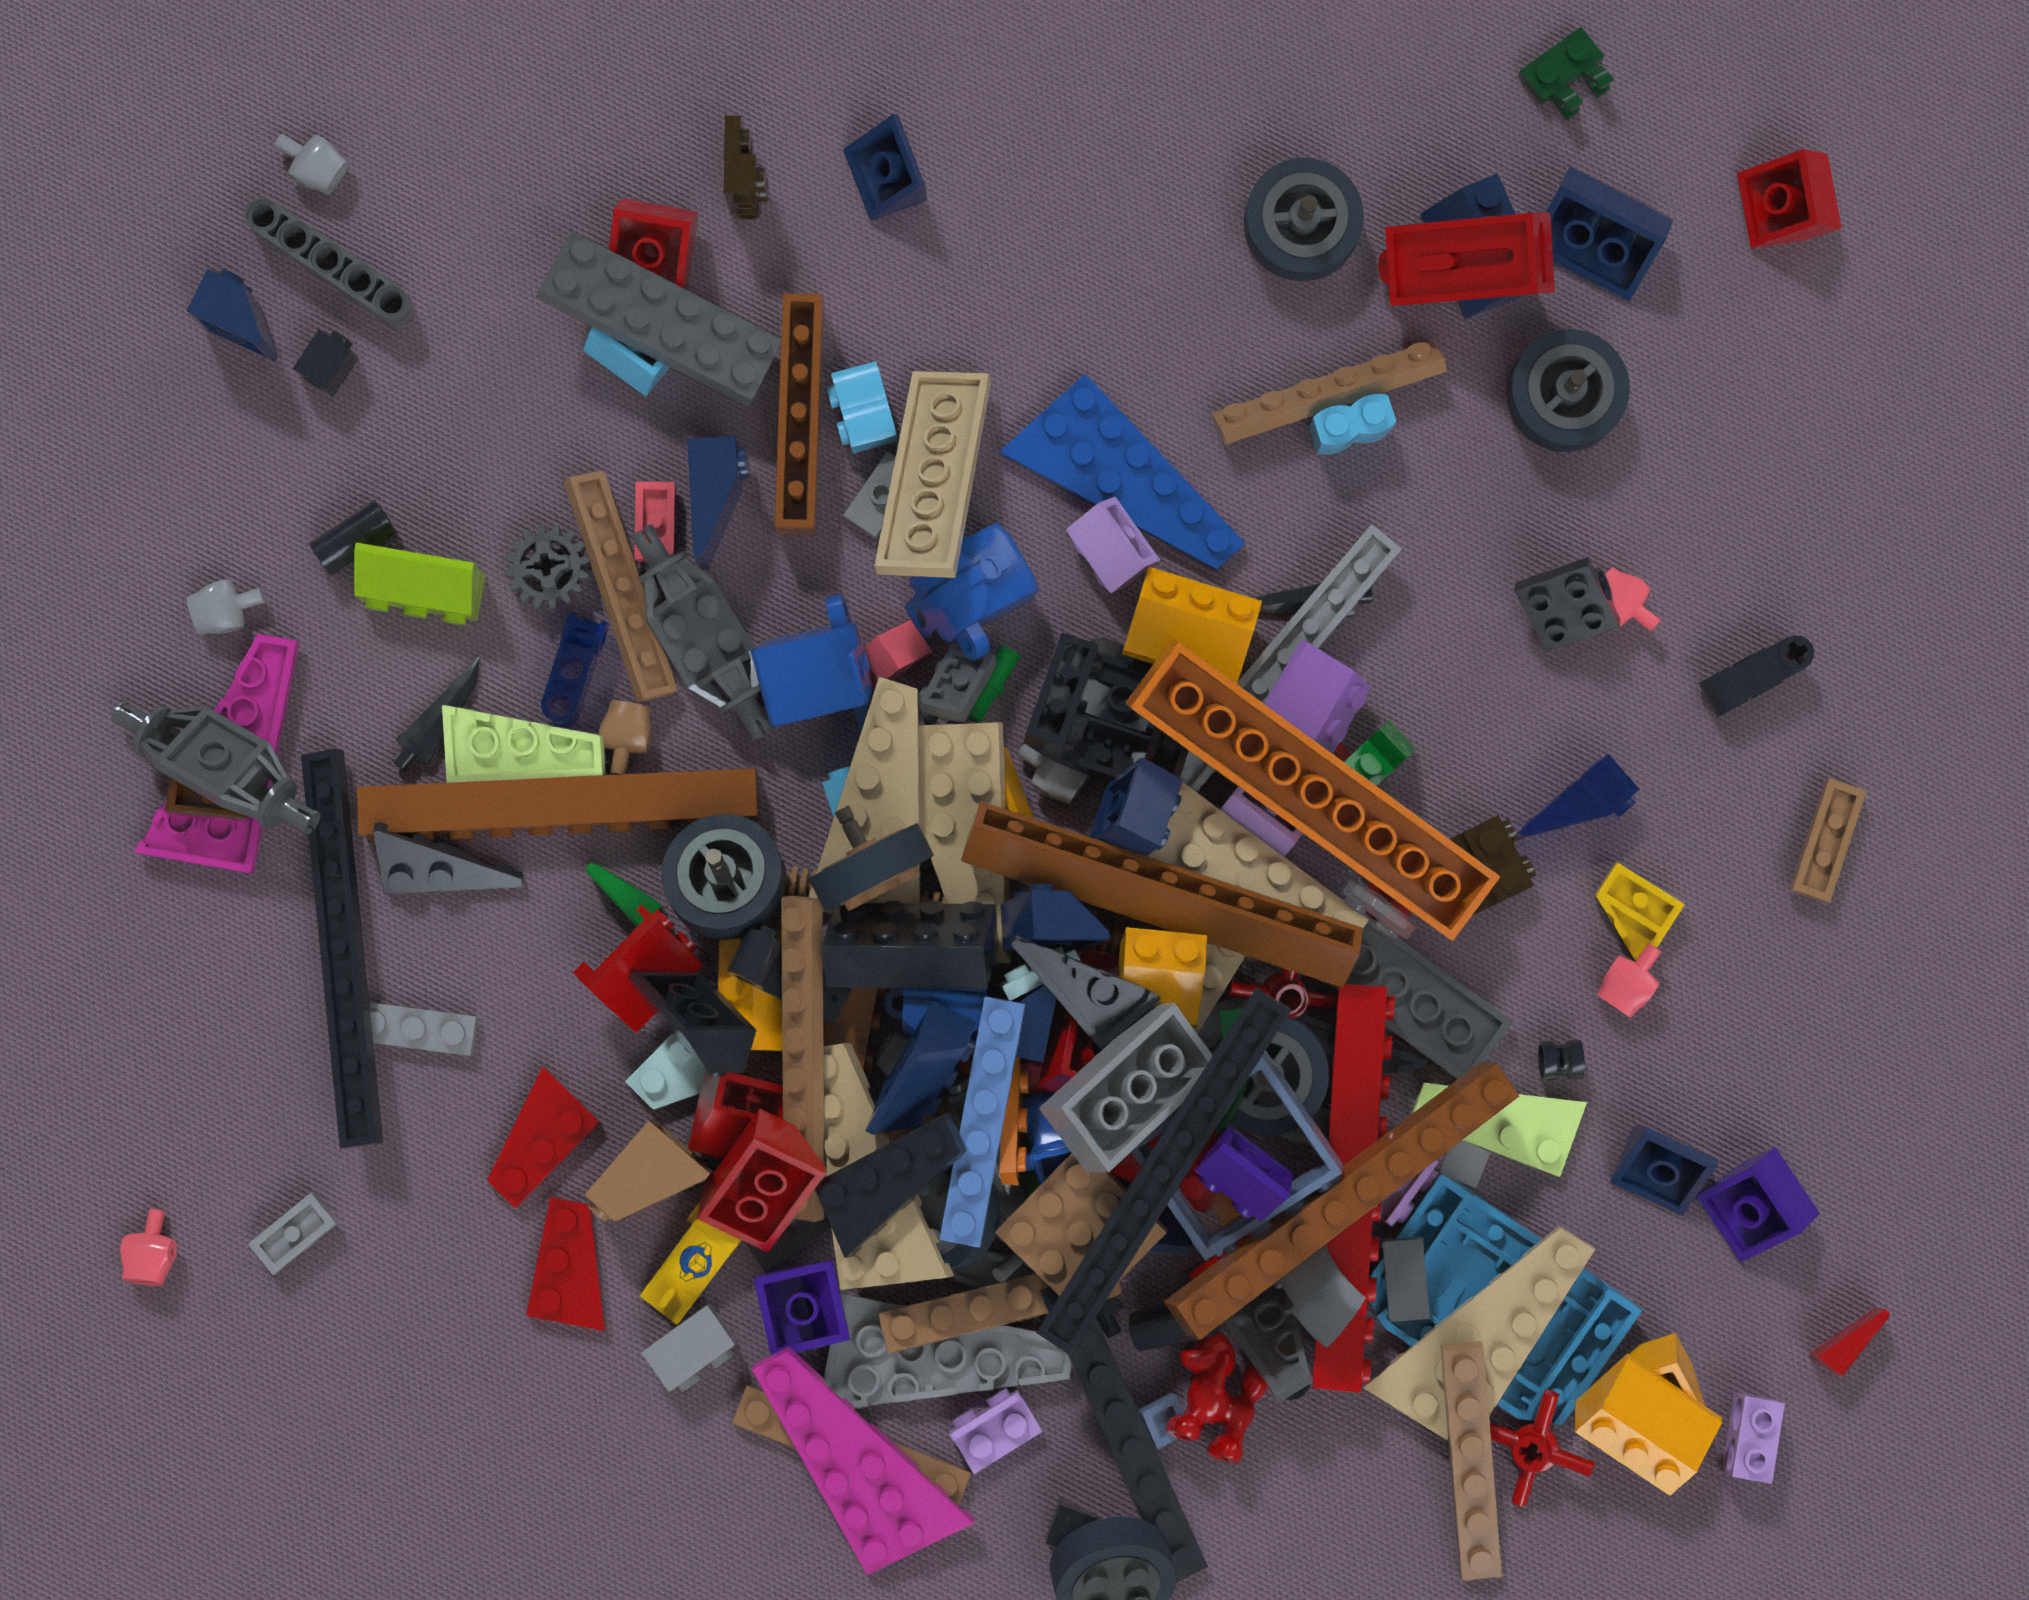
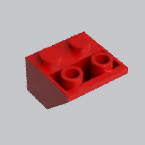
[687,1072,783,1159]

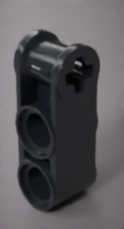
[1698,635,1814,717]

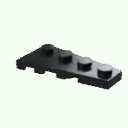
[815,1114,967,1258]

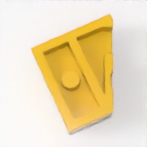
[1594,862,1685,961]

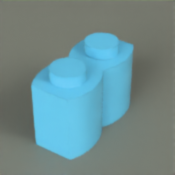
[826,361,898,454]
[1309,394,1396,455]

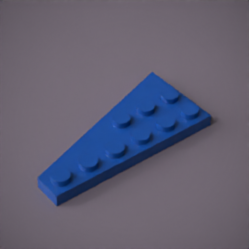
[999,374,1245,572]

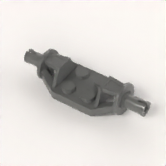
[630,524,774,742]
[111,701,320,835]

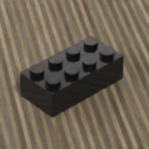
[821,901,999,989]

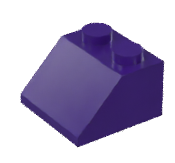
[1195,1123,1293,1222]
[1697,1147,1820,1262]
[754,1260,851,1355]

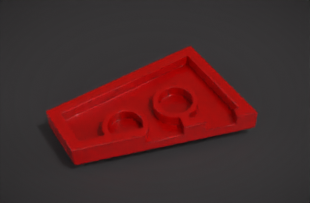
[487,1066,601,1208]
[526,1197,606,1331]

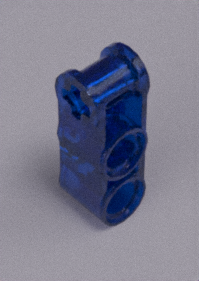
[541,611,609,728]

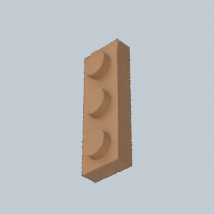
[1789,778,1867,903]

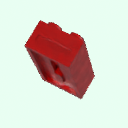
[1378,212,1555,306]

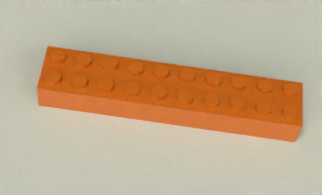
[1125,638,1500,941]

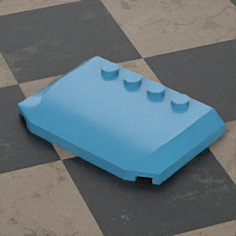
[1369,1171,1642,1425]

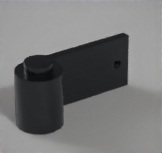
[727,924,852,1026]

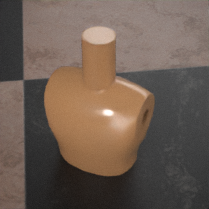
[598,700,652,775]

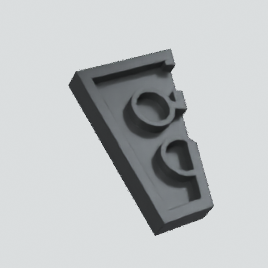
[1224,1284,1313,1403]

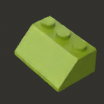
[354,543,486,625]

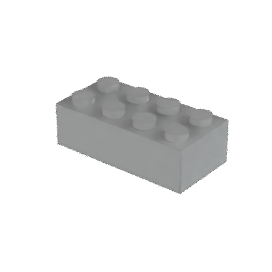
[1039,1003,1213,1173]

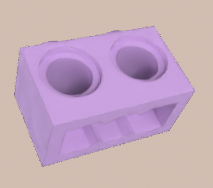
[1721,1392,1785,1484]

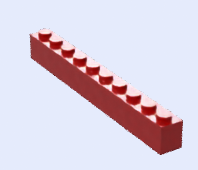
[1312,984,1395,1393]

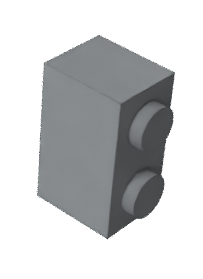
[641,1303,738,1392]

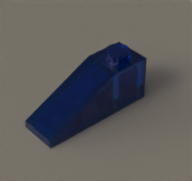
[1516,754,1640,840]

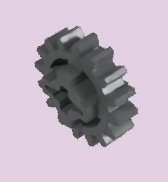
[504,524,591,611]

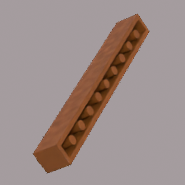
[357,768,760,844]
[961,801,1363,987]
[1164,1062,1520,1340]

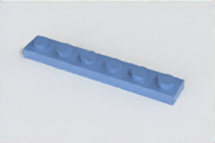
[939,996,1026,1248]

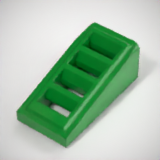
[585,862,664,927]

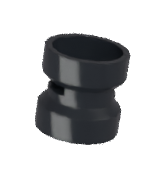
[1538,1040,1585,1081]

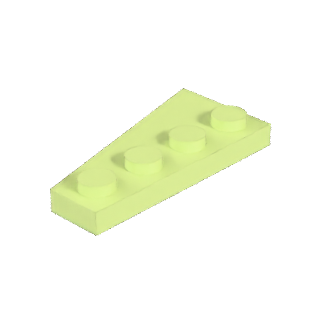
[442,705,606,783]
[1411,1083,1587,1177]

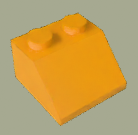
[1118,927,1207,1028]

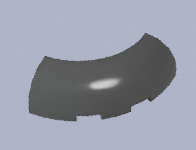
[1270,1211,1366,1348]

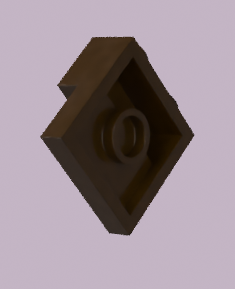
[724,116,769,220]
[1450,815,1536,916]

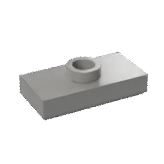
[843,452,896,539]

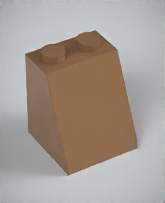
[585,1120,715,1222]

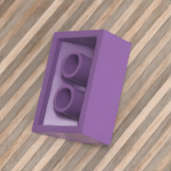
[1264,640,1371,754]

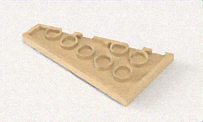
[1363,1226,1595,1441]

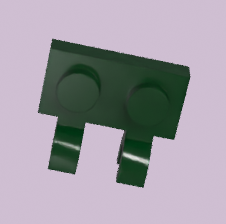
[1518,27,1614,121]

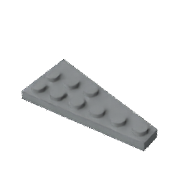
[824,1293,1072,1408]

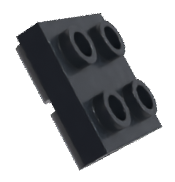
[1514,557,1620,652]

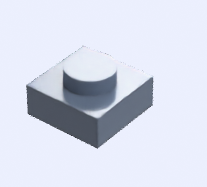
[1138,1393,1184,1449]

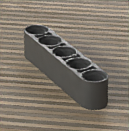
[245,198,415,328]

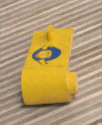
[640,1203,742,1325]

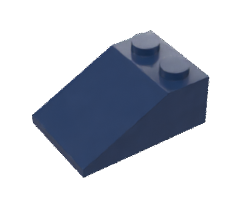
[687,436,749,570]

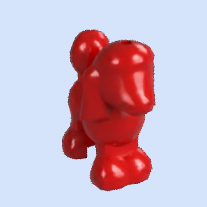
[1165,1332,1268,1464]

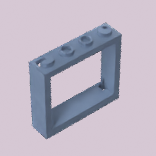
[1131,1051,1343,1261]

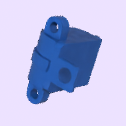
[905,523,1039,660]
[750,594,874,732]
[884,983,1014,1046]

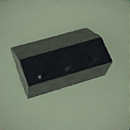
[629,971,757,1076]

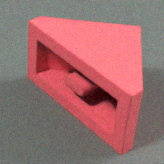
[863,620,933,691]

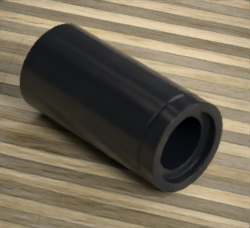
[309,500,397,576]
[1129,1305,1219,1352]

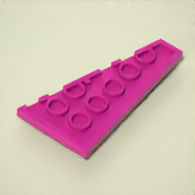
[133,634,300,874]
[752,1347,975,1575]

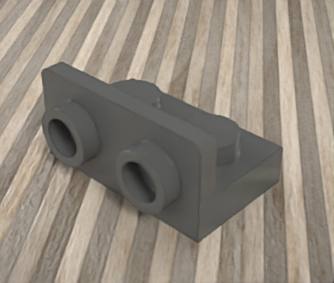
[918,644,997,725]

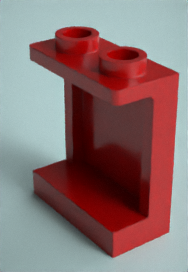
[573,904,703,1033]

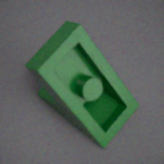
[1344,720,1416,786]

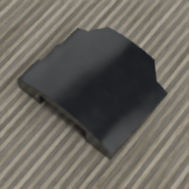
[1023,633,1189,782]

